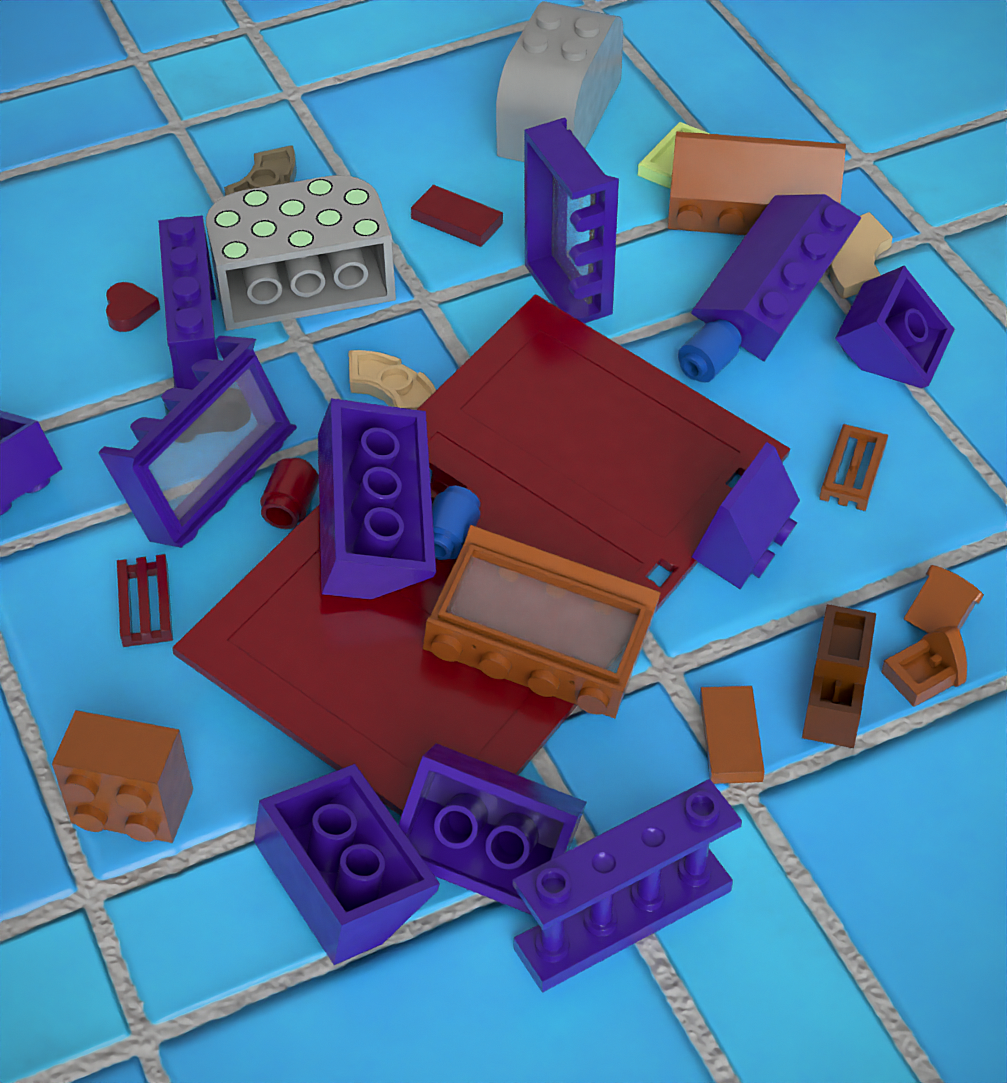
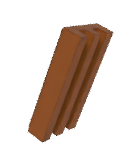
[819,424,888,511]

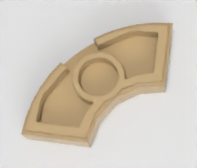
[829,212,893,299]
[349,350,436,410]

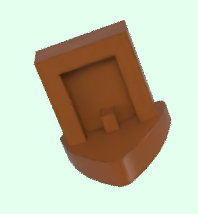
[904,565,984,634]
[882,626,967,707]

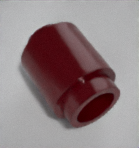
[260,458,319,529]

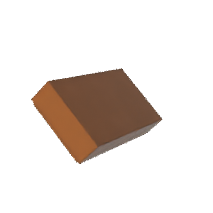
[700,686,765,784]

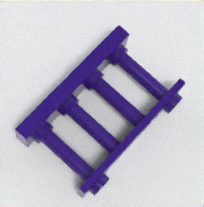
[513,779,742,993]

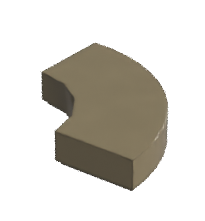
[224,145,297,196]

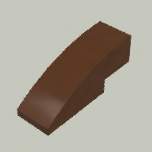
[802,604,877,748]

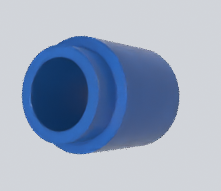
[678,319,742,382]
[432,486,481,560]

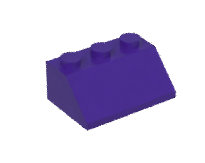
[398,743,587,915]
[254,764,440,965]

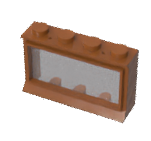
[423,525,661,719]

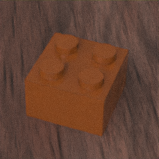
[52,710,193,843]

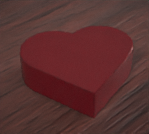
[106,282,160,332]

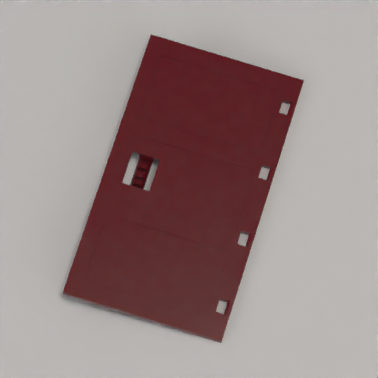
[173,294,790,816]

